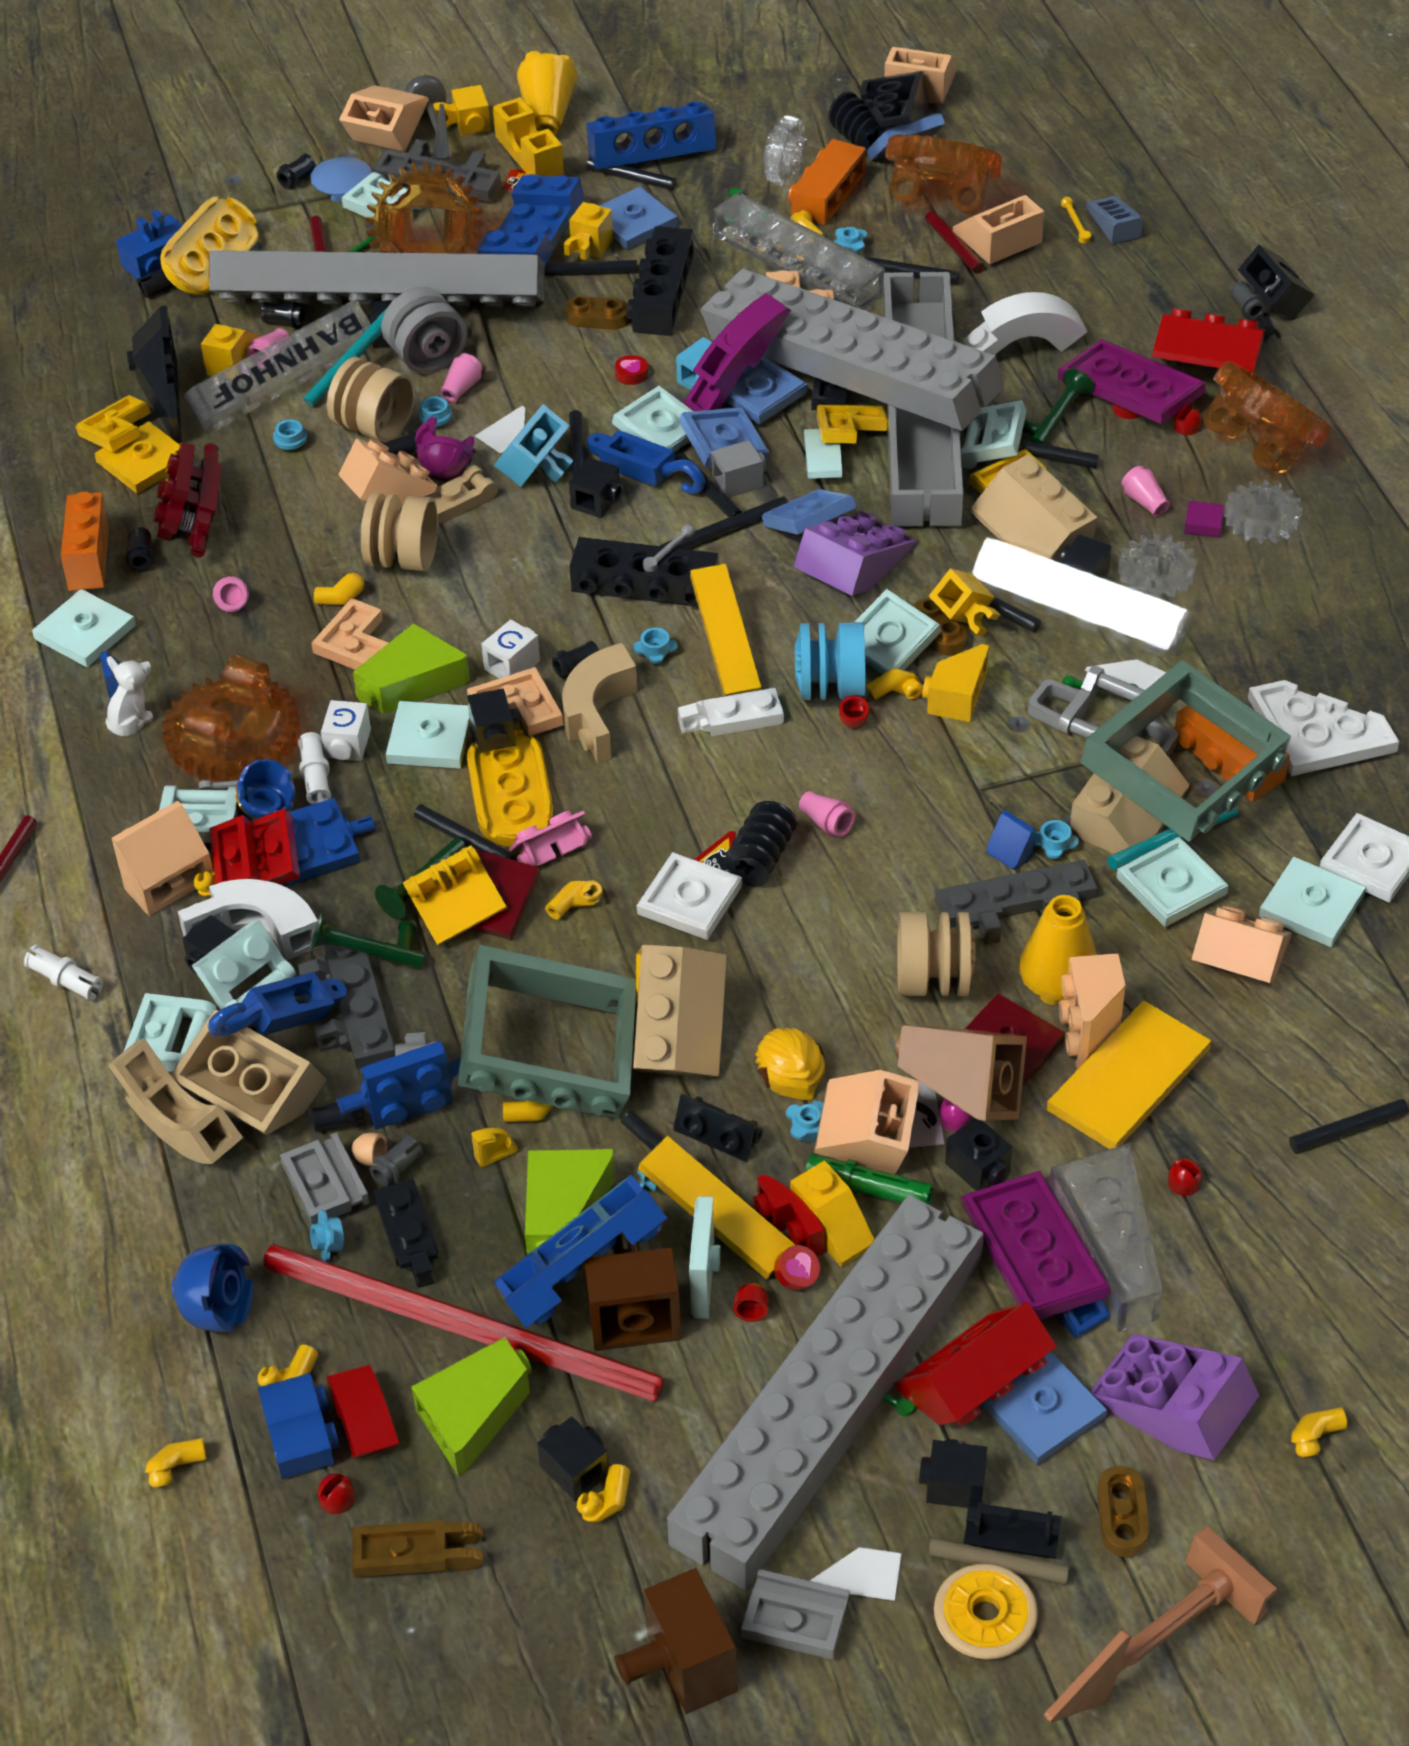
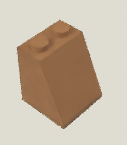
[895,1025,1027,1121]

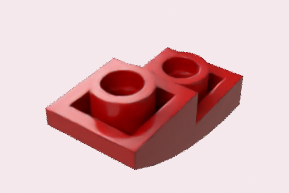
[753,1174,825,1257]
[326,1365,399,1459]

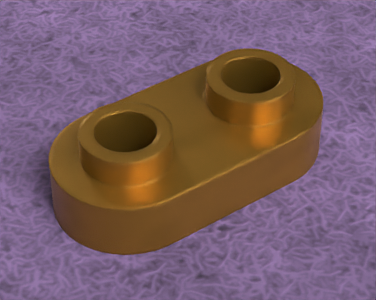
[565,295,630,330]
[913,598,967,656]
[1097,1466,1149,1557]

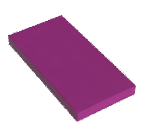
[1058,339,1206,424]
[961,1171,1110,1319]

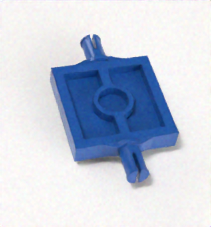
[286,798,375,886]
[337,1041,460,1130]

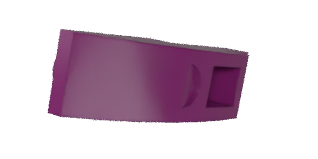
[683,293,791,411]

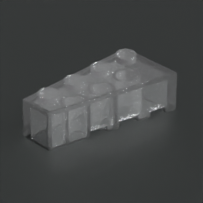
[1049,1143,1163,1332]

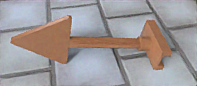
[1043,1526,1277,1723]

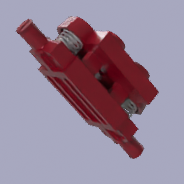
[153,442,222,557]

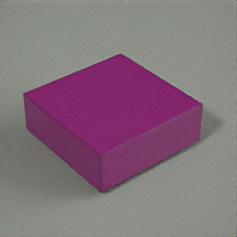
[1184,501,1224,537]

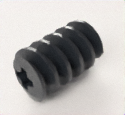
[828,91,887,155]
[725,801,798,887]

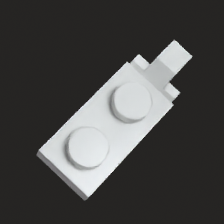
[678,688,784,736]

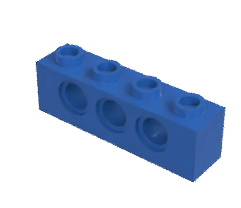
[586,101,716,169]

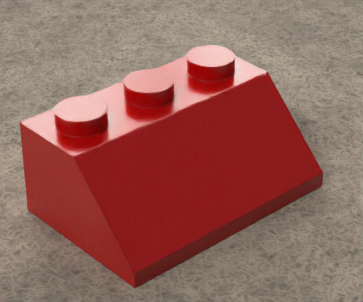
[1152,308,1266,374]
[893,1301,1057,1426]

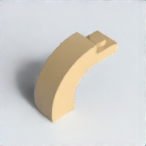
[562,643,638,763]
[108,1039,243,1164]

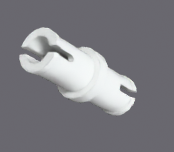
[298,732,331,804]
[24,944,104,1001]

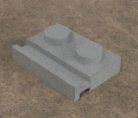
[280,1132,369,1225]
[741,1569,850,1660]

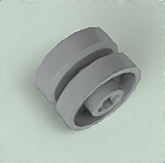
[381,287,467,374]

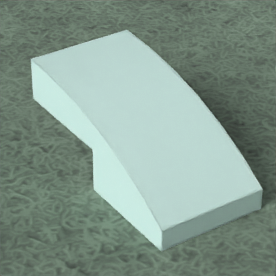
[804,429,842,479]

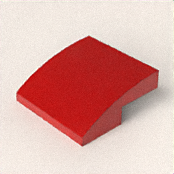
[209,808,300,885]

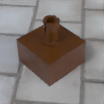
[584,1234,681,1351]
[614,1568,738,1714]

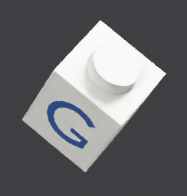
[481,619,540,678]
[321,700,371,761]

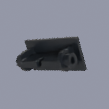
[673,1094,763,1162]
[964,1500,1061,1559]

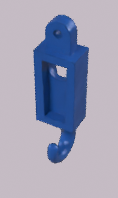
[587,430,705,494]
[208,972,347,1038]

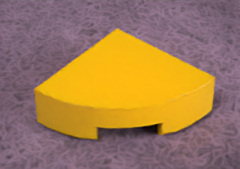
[471,1128,518,1168]

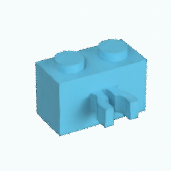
[494,404,573,487]

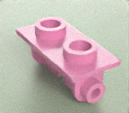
[509,810,592,867]

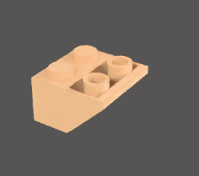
[884,47,957,104]
[339,85,429,152]
[953,195,1044,264]
[338,438,437,506]
[112,801,213,916]
[1191,905,1292,983]
[1059,953,1126,1069]
[814,1070,920,1174]

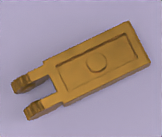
[352,1520,484,1577]

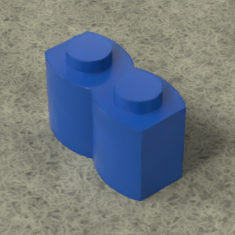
[258,1373,340,1479]

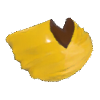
[755,1027,825,1100]

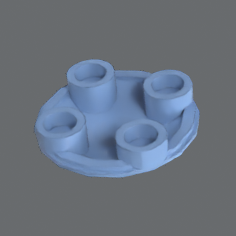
[311,157,372,202]

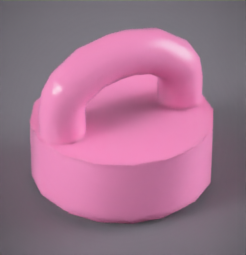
[213,576,249,612]

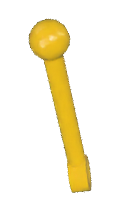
[1061,197,1091,244]

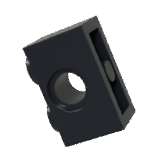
[1237,244,1315,320]

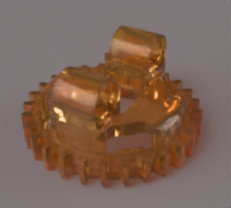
[885,134,1002,215]
[365,161,485,254]
[1204,361,1330,473]
[162,654,300,782]

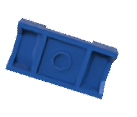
[477,174,585,265]
[493,1175,667,1328]

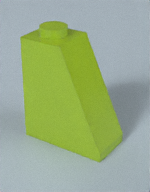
[353,623,470,714]
[525,1149,615,1255]
[411,1337,532,1476]

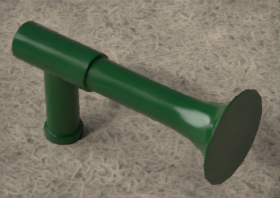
[1022,368,1095,444]
[375,838,467,919]
[310,912,424,970]

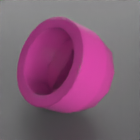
[939,1098,973,1132]

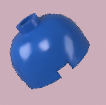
[171,1244,254,1332]

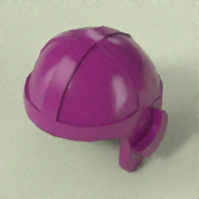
[415,417,476,480]

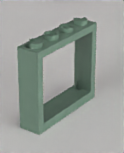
[1080,660,1291,842]
[458,945,636,1119]

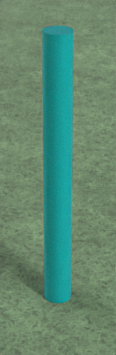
[303,306,389,407]
[1107,807,1238,870]

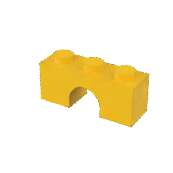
[493,97,564,177]

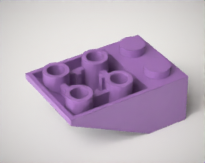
[794,511,917,596]
[1090,1333,1259,1461]

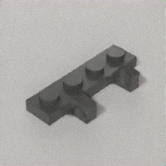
[373,139,501,201]
[934,859,1097,945]
[298,930,396,1069]

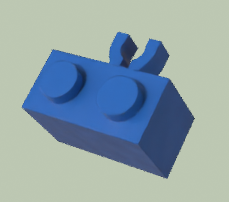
[116,209,183,279]

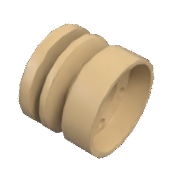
[326,356,415,442]
[361,492,438,572]
[897,912,975,996]

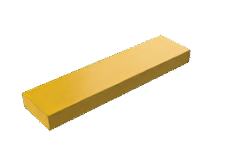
[690,564,761,696]
[638,1136,795,1280]

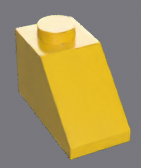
[201,324,262,381]
[922,644,989,722]
[790,1160,875,1268]

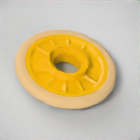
[934,1564,1038,1659]

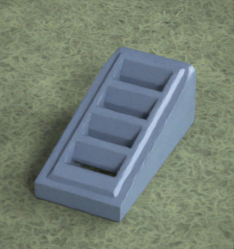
[1086,196,1143,244]

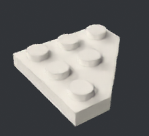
[1248,680,1399,776]

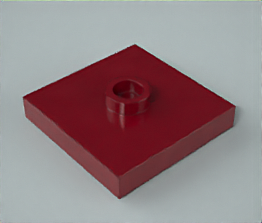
[470,849,541,941]
[965,993,1065,1087]

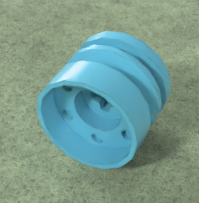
[795,622,865,700]

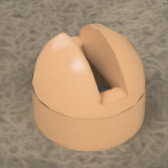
[352,1132,387,1166]

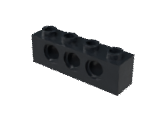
[627,226,694,336]
[570,537,719,607]

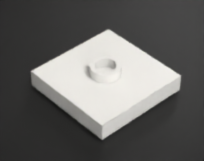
[1320,813,1409,903]
[637,852,742,940]

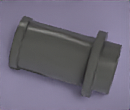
[1230,281,1266,320]
[370,1135,423,1186]

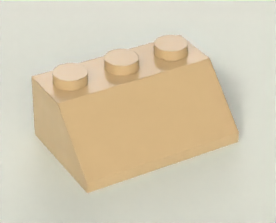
[970,454,1098,574]
[1070,736,1190,854]
[633,945,727,1077]
[171,1009,327,1135]

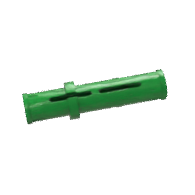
[805,1153,934,1205]

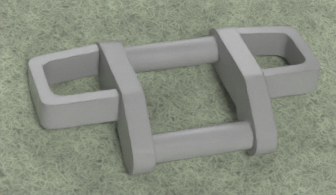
[1028,665,1178,757]

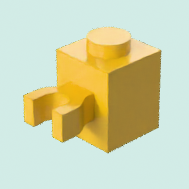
[433,85,491,136]
[563,202,614,260]
[929,568,1000,636]

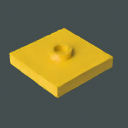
[94,421,180,494]

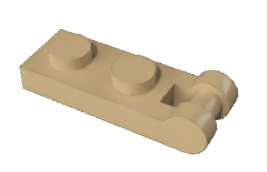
[401,465,498,525]

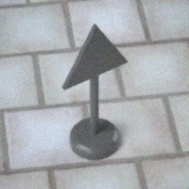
[404,75,450,160]

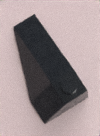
[859,71,930,127]
[127,306,182,444]

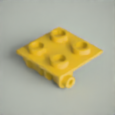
[403,845,507,946]

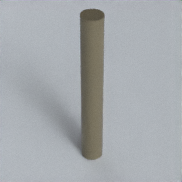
[468,309,496,381]
[928,1537,1070,1585]

